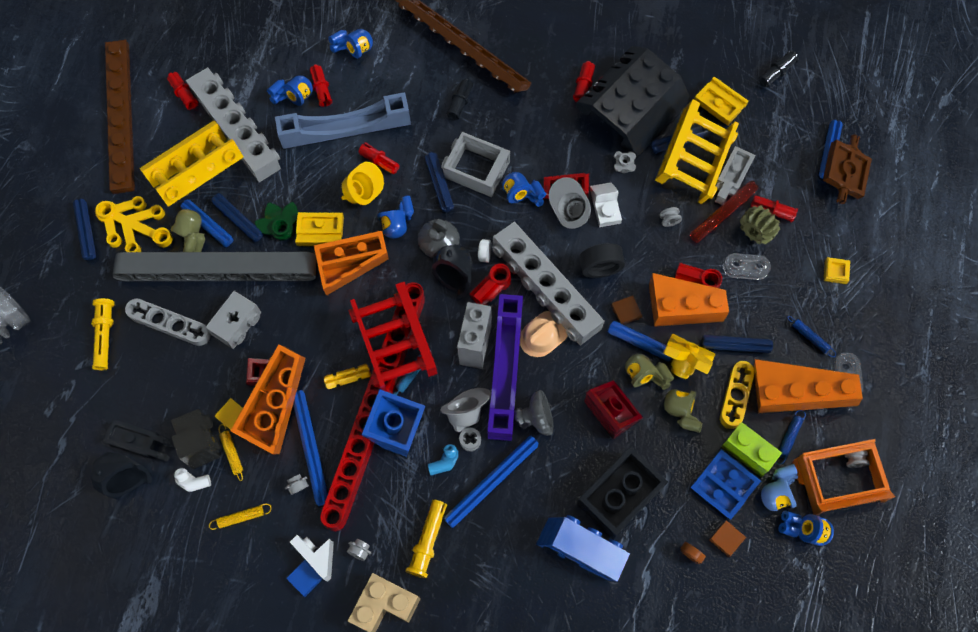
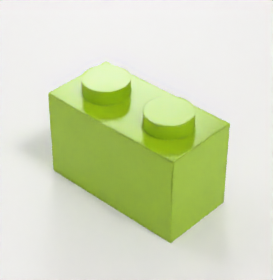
[721,422,782,477]

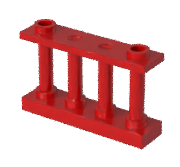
[348,282,438,392]

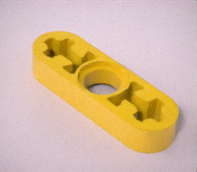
[720,361,755,429]

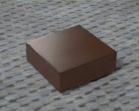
[611,295,642,325]

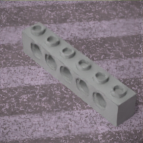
[186,67,281,182]
[492,221,604,346]

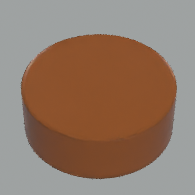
[680,542,706,564]

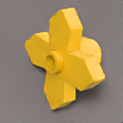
[663,334,715,379]

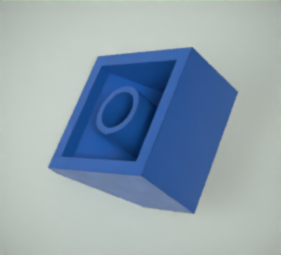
[362,389,425,457]

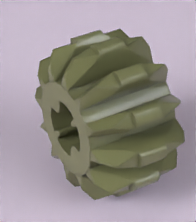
[740,205,780,245]

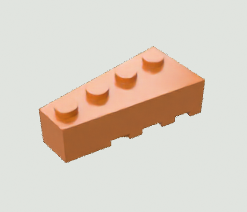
[231,344,305,455]
[753,359,863,413]

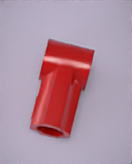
[469,263,511,306]
[675,263,722,288]

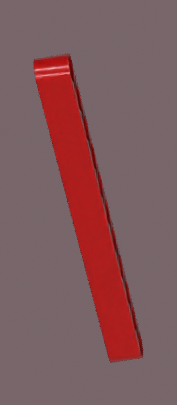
[320,282,425,531]

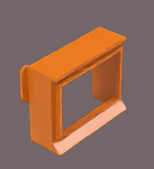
[793,439,895,515]

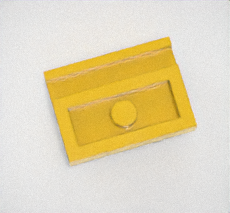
[694,77,748,126]
[295,212,344,246]

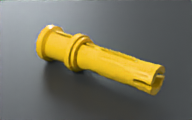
[91,298,115,371]
[405,500,447,579]

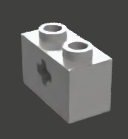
[205,291,261,349]

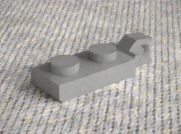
[715,146,756,205]

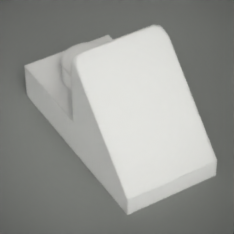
[590,182,622,227]
[290,535,333,582]

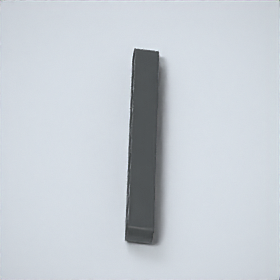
[112,252,317,281]

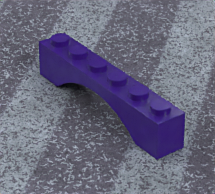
[488,294,523,441]

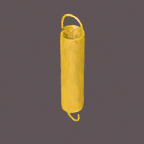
[219,424,243,481]
[209,503,271,530]

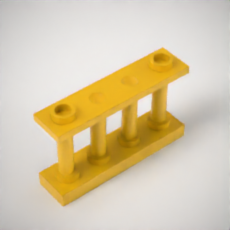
[655,99,739,204]
[139,121,244,207]

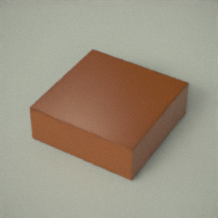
[710,520,746,557]

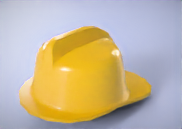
[341,162,384,205]

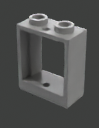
[441,132,510,197]
[457,302,492,369]

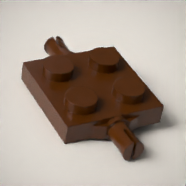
[823,135,872,204]

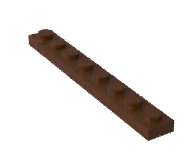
[395,0,531,92]
[105,40,135,194]

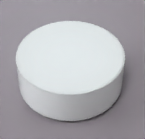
[478,239,492,263]

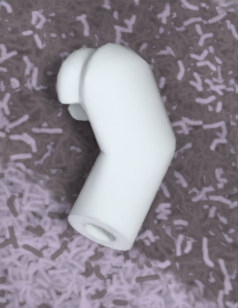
[174,468,211,492]

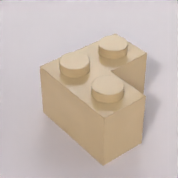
[348,573,420,632]

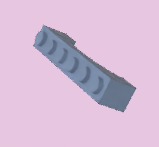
[275,92,411,149]

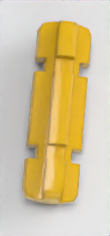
[324,364,371,389]

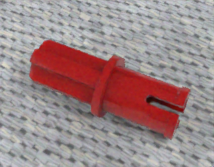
[573,61,595,102]
[309,64,332,107]
[167,72,198,110]
[358,142,400,174]
[751,196,798,222]

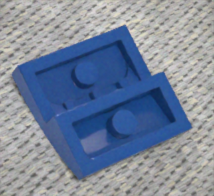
[691,449,761,520]

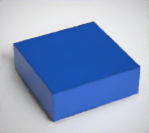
[286,560,323,597]

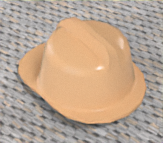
[520,311,568,357]

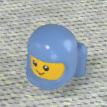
[761,464,798,511]

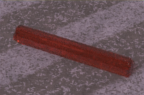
[690,181,759,243]

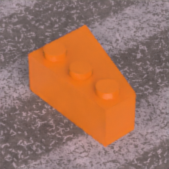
[314,231,389,295]
[649,273,729,326]

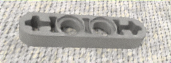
[125,299,211,346]

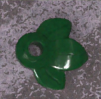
[255,202,298,240]

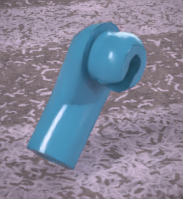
[428,444,458,475]

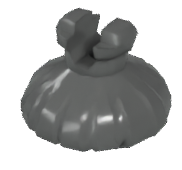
[417,219,460,258]
[514,390,554,436]

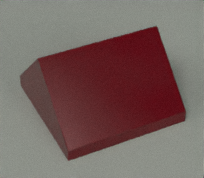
[584,380,643,439]

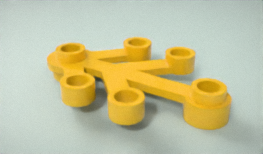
[95,196,173,252]

